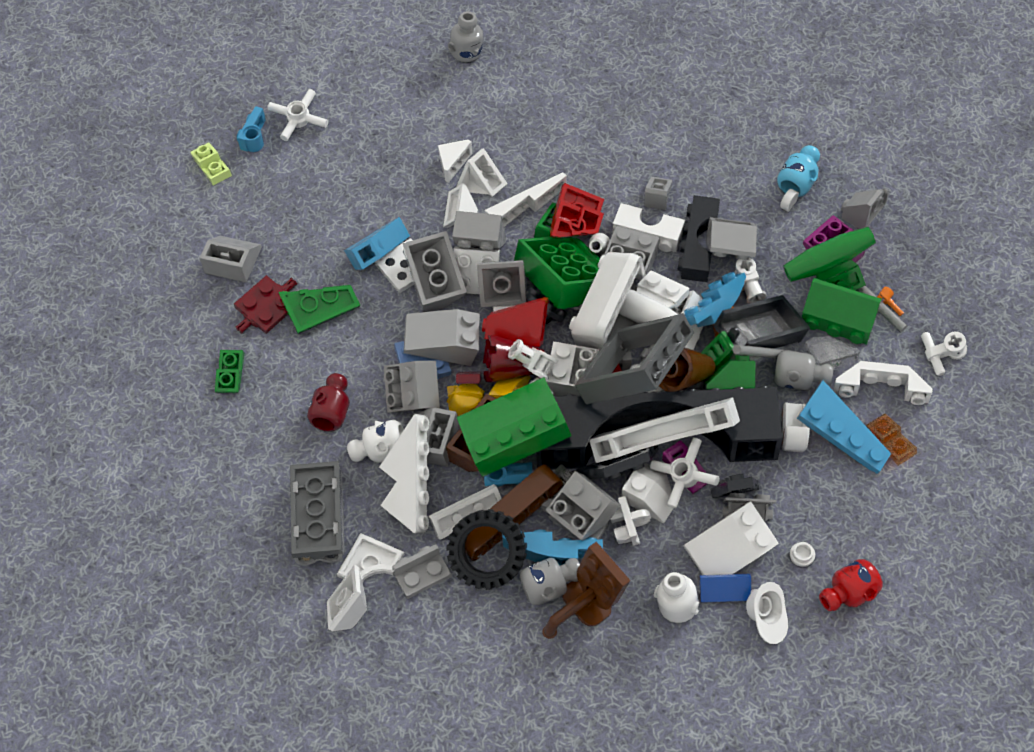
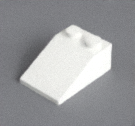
[683,501,779,575]

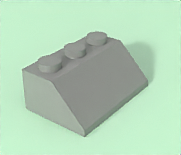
[403,231,467,312]

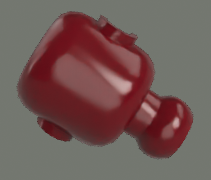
[307,373,350,432]

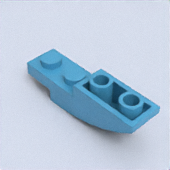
[684,272,746,327]
[502,529,603,566]

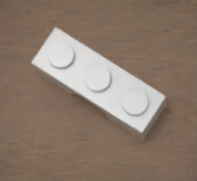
[612,203,685,252]

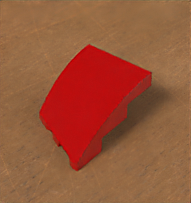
[550,183,604,238]

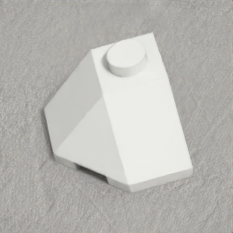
[622,463,674,523]

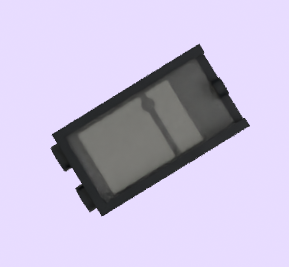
[713,295,810,355]

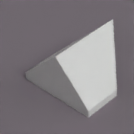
[456,148,507,197]

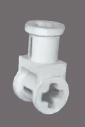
[734,258,767,304]
[508,339,559,381]

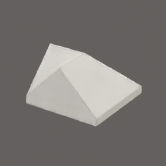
[327,565,367,631]

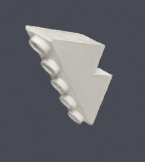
[379,414,429,534]

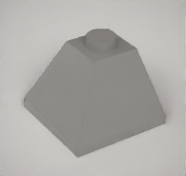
[477,260,527,307]

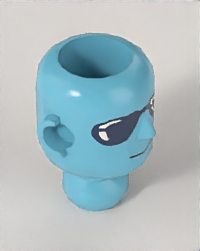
[777,145,820,197]

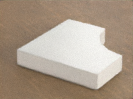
[337,533,405,583]

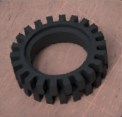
[446,509,527,590]

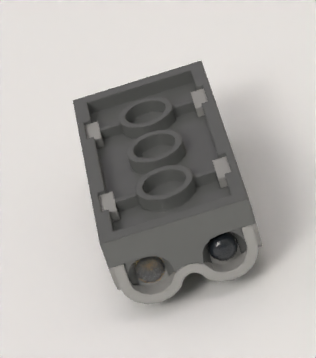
[290,461,344,565]

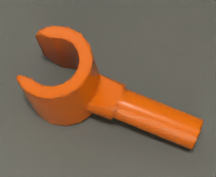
[877,286,904,316]

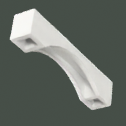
[589,398,740,463]

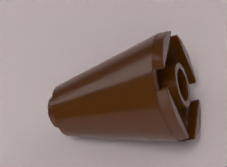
[659,347,716,392]

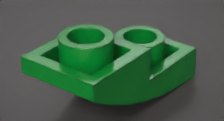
[215,350,245,393]

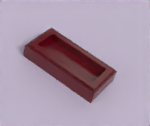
[456,371,482,384]

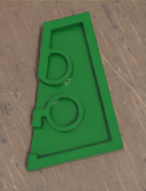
[278,285,360,334]

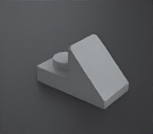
[645,176,673,210]

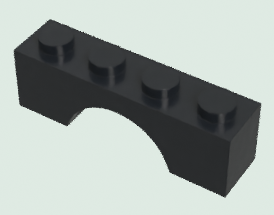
[677,195,720,283]

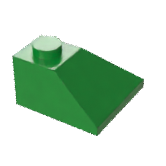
[703,355,756,390]

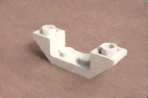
[833,361,932,405]

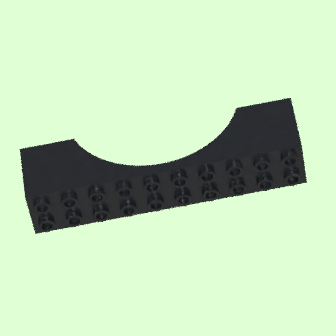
[536,386,783,470]

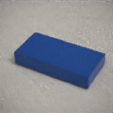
[699,574,751,602]

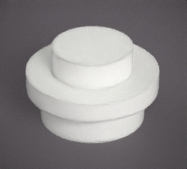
[790,542,815,567]

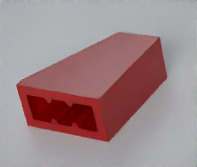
[482,297,549,347]

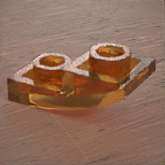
[866,414,917,466]

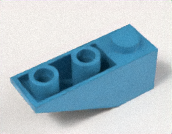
[344,217,410,270]

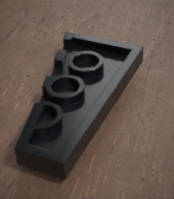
[710,473,759,498]

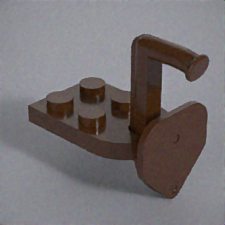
[542,541,631,639]

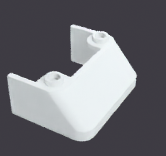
[569,252,646,351]

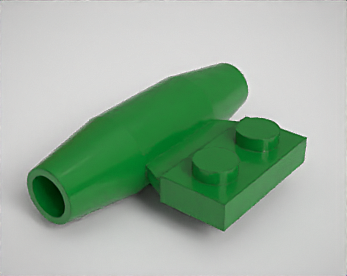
[783,227,876,290]

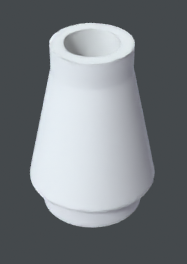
[589,233,610,255]

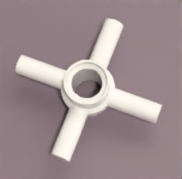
[268,89,328,141]
[650,438,720,508]

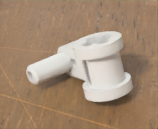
[921,332,967,376]

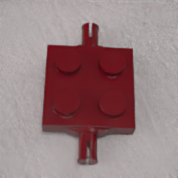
[234,275,297,334]

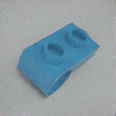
[237,106,266,152]
[484,462,533,487]

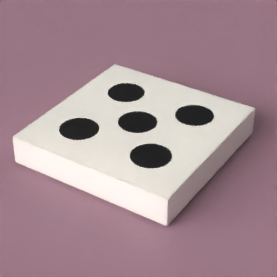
[374,238,414,294]

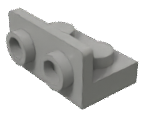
[392,544,452,599]

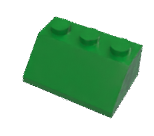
[802,278,881,345]

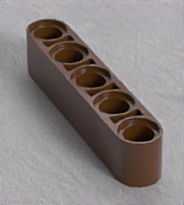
[465,464,563,561]

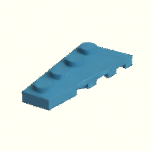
[797,380,891,474]

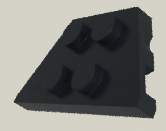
[570,445,659,480]

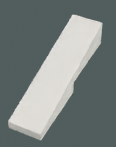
[485,172,567,227]

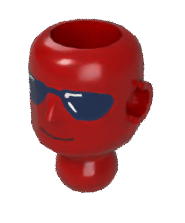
[819,559,883,611]

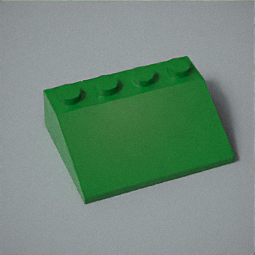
[514,236,600,309]
[456,377,572,477]

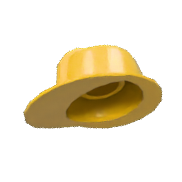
[446,384,485,416]

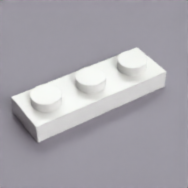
[429,484,502,540]

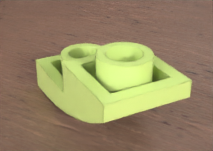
[190,143,232,186]

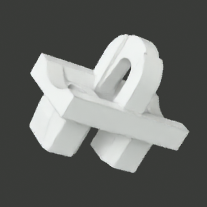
[611,496,651,546]

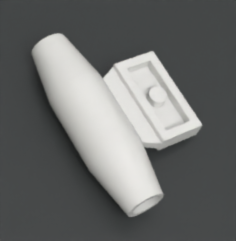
[619,271,689,324]

